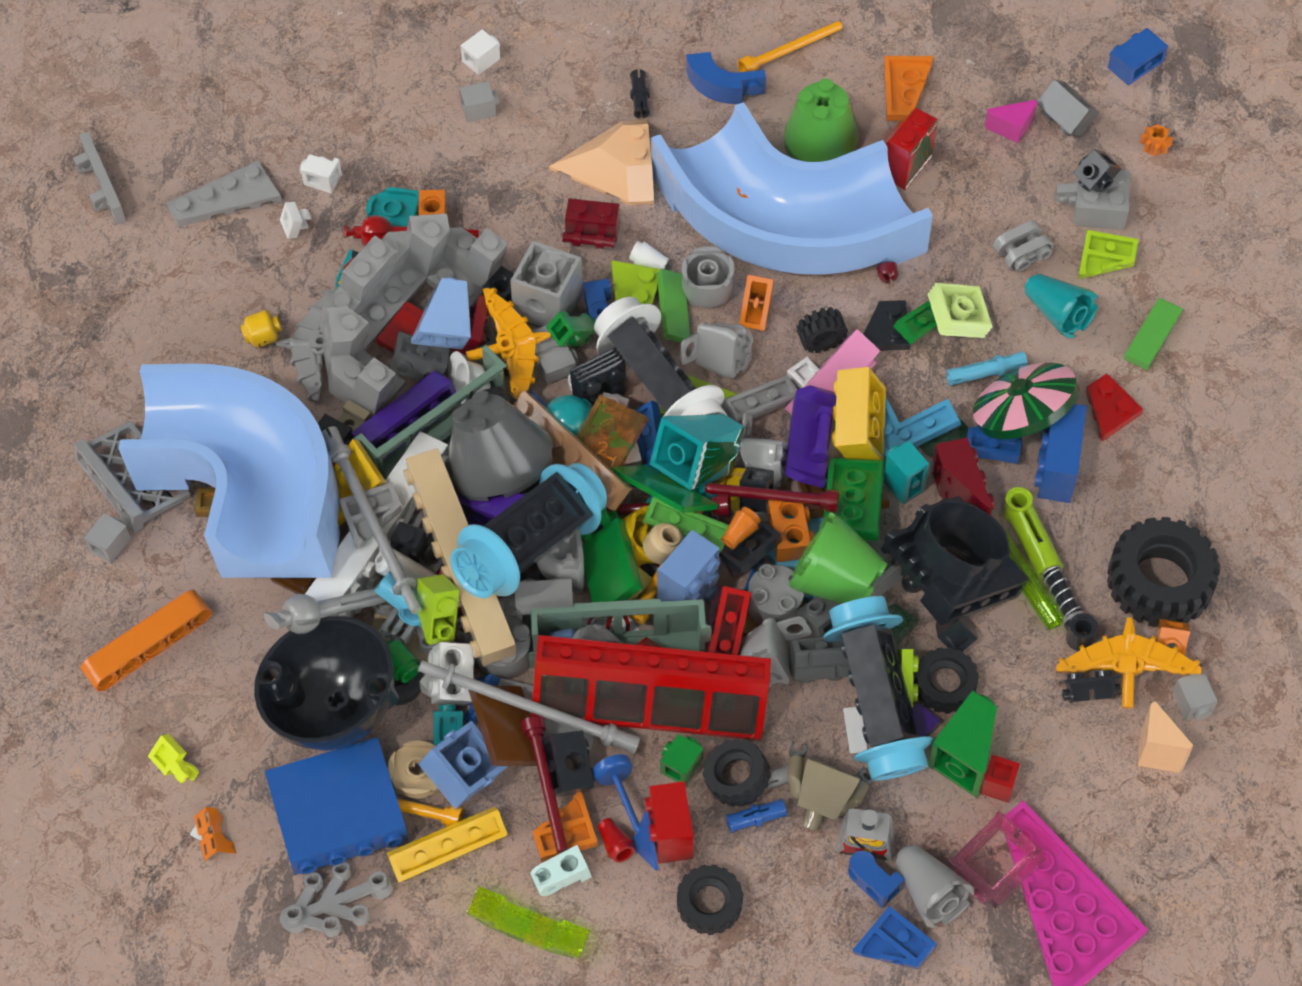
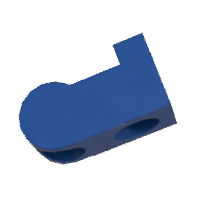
[583,278,611,321]
[848,850,905,909]

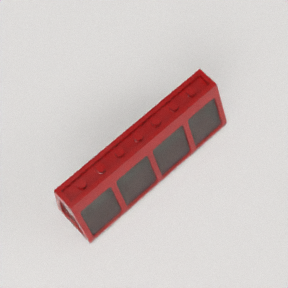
[531,635,771,741]

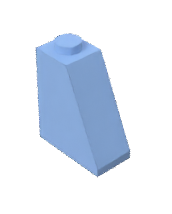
[411,277,471,349]

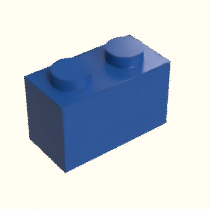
[1108,28,1168,86]

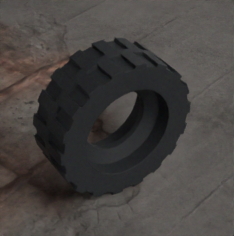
[914,647,979,714]
[703,738,771,807]
[677,864,743,935]

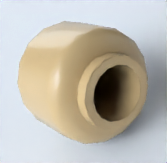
[643,523,684,564]

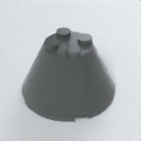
[446,391,554,501]

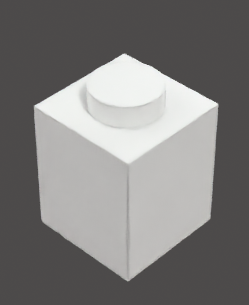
[460,29,500,75]

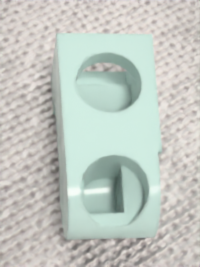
[530,845,592,896]

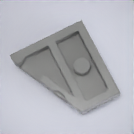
[339,482,402,549]

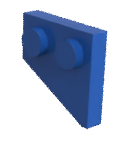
[967,426,1022,464]
[853,906,937,969]

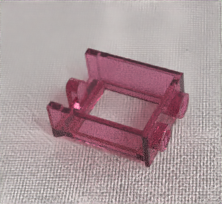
[948,810,1046,909]

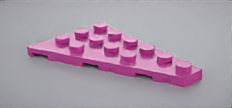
[1001,800,1148,986]

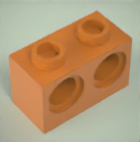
[767,500,814,562]

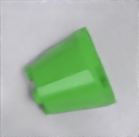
[784,79,860,162]
[787,511,887,604]

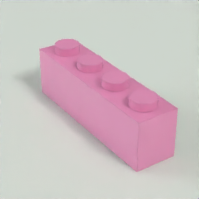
[784,329,880,415]

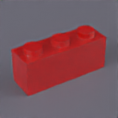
[707,586,751,655]

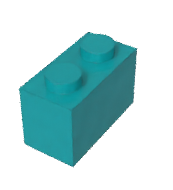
[883,441,929,505]

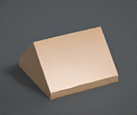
[1138,701,1193,773]

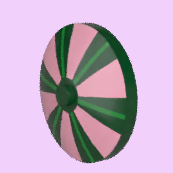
[973,363,1080,439]

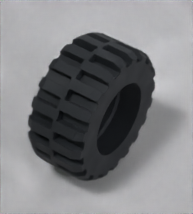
[1107,517,1220,627]

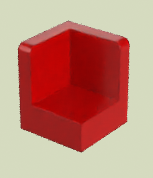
[981,754,1020,803]

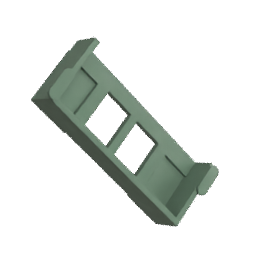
[528,599,712,668]

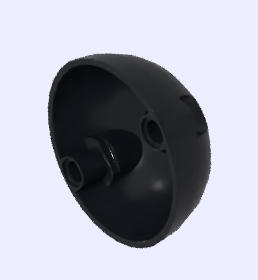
[254,616,399,751]

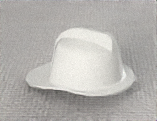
[448,351,491,404]

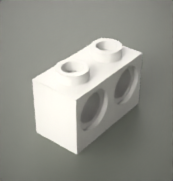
[428,642,474,706]

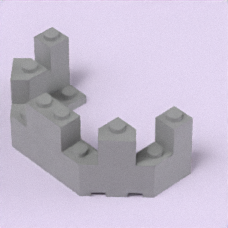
[320,213,508,417]

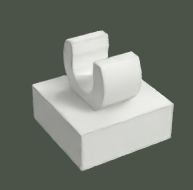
[280,202,311,239]

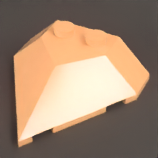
[549,120,654,205]

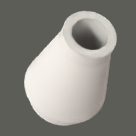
[629,241,670,269]

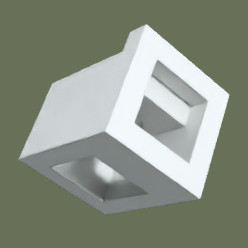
[300,154,342,194]

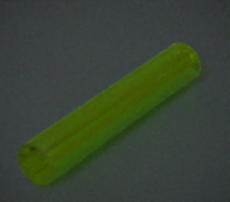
[1004,530,1063,630]

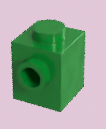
[660,734,703,786]

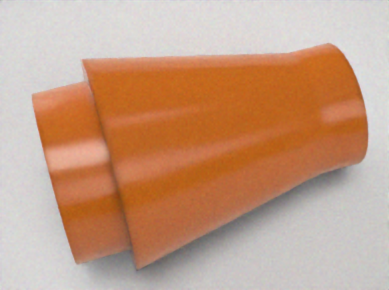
[721,507,761,549]

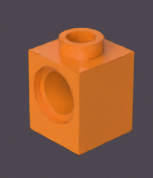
[419,189,447,215]

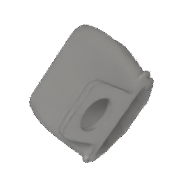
[680,322,754,378]
[739,413,788,489]
[537,530,588,594]
[738,616,812,688]

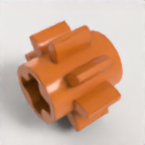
[1140,124,1173,156]

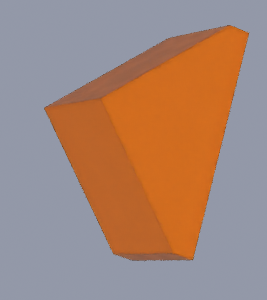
[739,274,774,331]

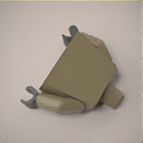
[787,741,873,831]

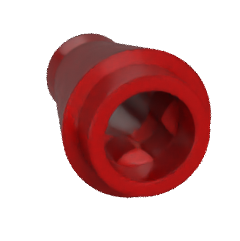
[597,818,635,863]

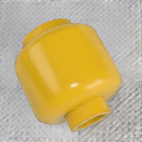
[241,310,282,348]

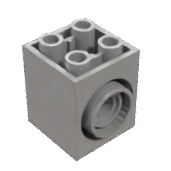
[510,241,583,327]

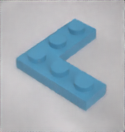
[884,397,961,457]

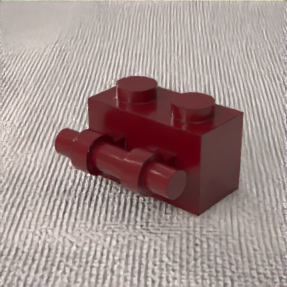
[562,198,620,249]

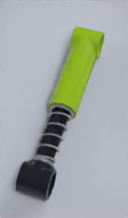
[1002,487,1098,651]

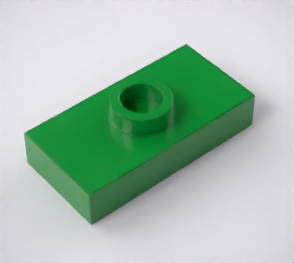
[893,300,938,345]

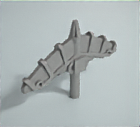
[276,289,336,402]

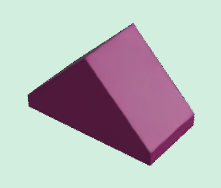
[985,100,1037,143]

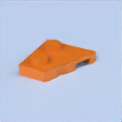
[533,792,598,863]

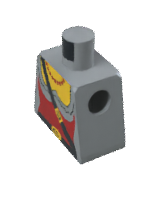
[836,808,895,861]

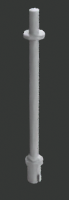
[322,426,422,614]
[418,660,640,754]

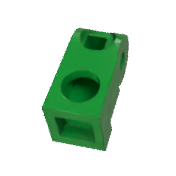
[546,311,596,347]

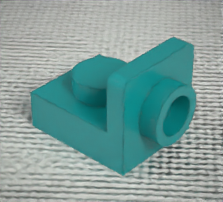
[432,704,463,746]

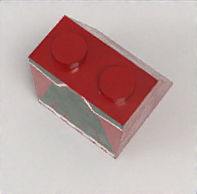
[883,108,938,190]

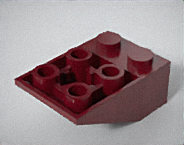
[931,437,995,515]

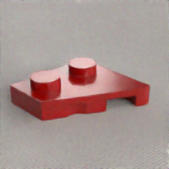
[1086,373,1143,441]

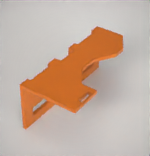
[194,807,236,861]

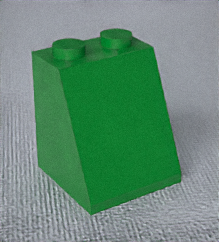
[928,691,997,798]

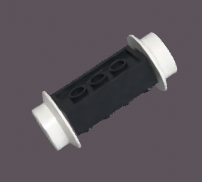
[594,297,727,416]

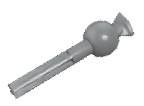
[263,588,387,634]

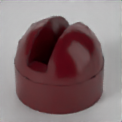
[876,262,899,284]

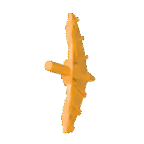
[466,288,551,400]
[1056,617,1202,709]

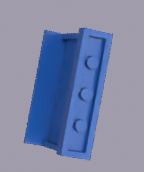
[265,737,409,875]

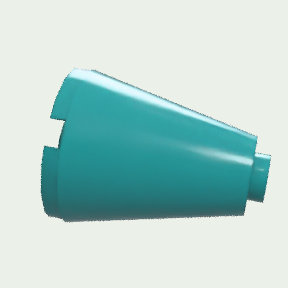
[1025,273,1098,338]

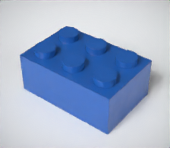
[1034,404,1087,503]

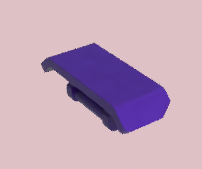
[784,385,837,488]

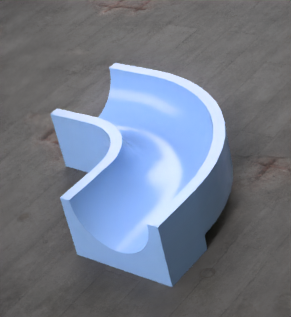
[651,102,933,274]
[118,364,341,578]

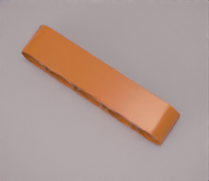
[80,590,212,692]

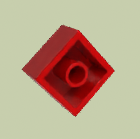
[644,781,694,864]

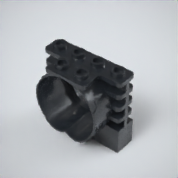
[880,496,1029,626]

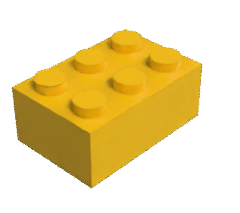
[832,367,886,461]

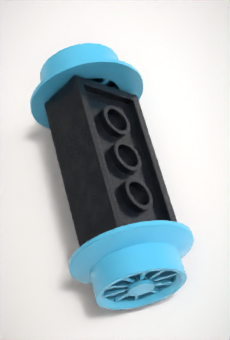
[450,463,607,598]
[823,596,934,781]

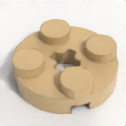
[388,740,439,799]

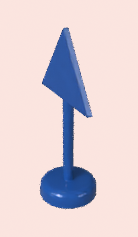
[593,754,659,871]

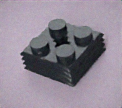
[570,348,627,407]

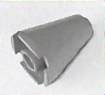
[896,845,974,928]

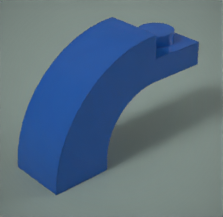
[686,52,766,104]

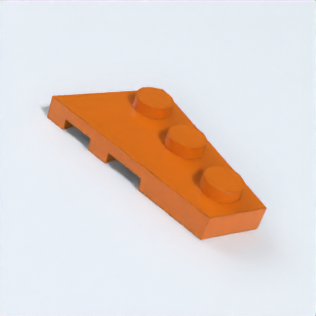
[884,56,934,121]

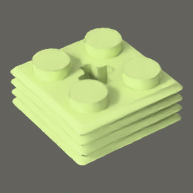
[928,283,993,338]

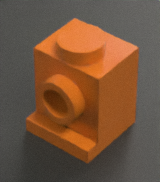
[1156,619,1190,656]

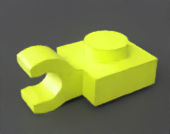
[148,733,199,783]

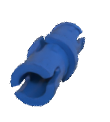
[725,798,787,833]

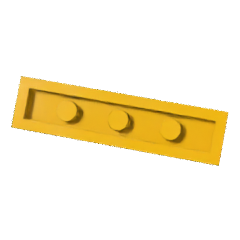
[386,806,507,883]

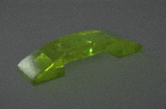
[467,886,590,959]

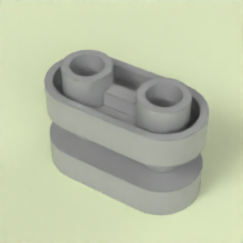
[993,220,1054,272]

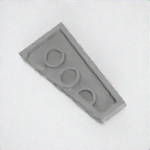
[166,161,282,227]

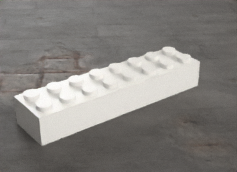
[305,431,449,618]

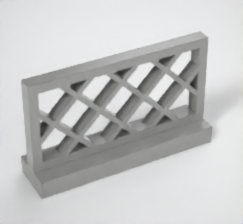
[74,421,190,533]

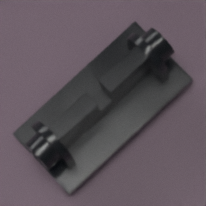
[1059,670,1121,703]

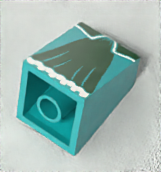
[649,414,745,491]

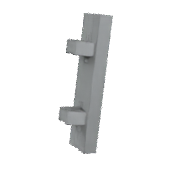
[73,132,126,225]

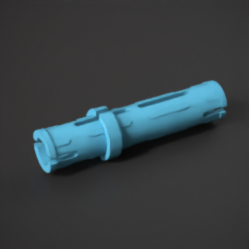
[946,351,1028,386]

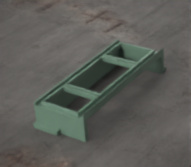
[354,345,507,480]

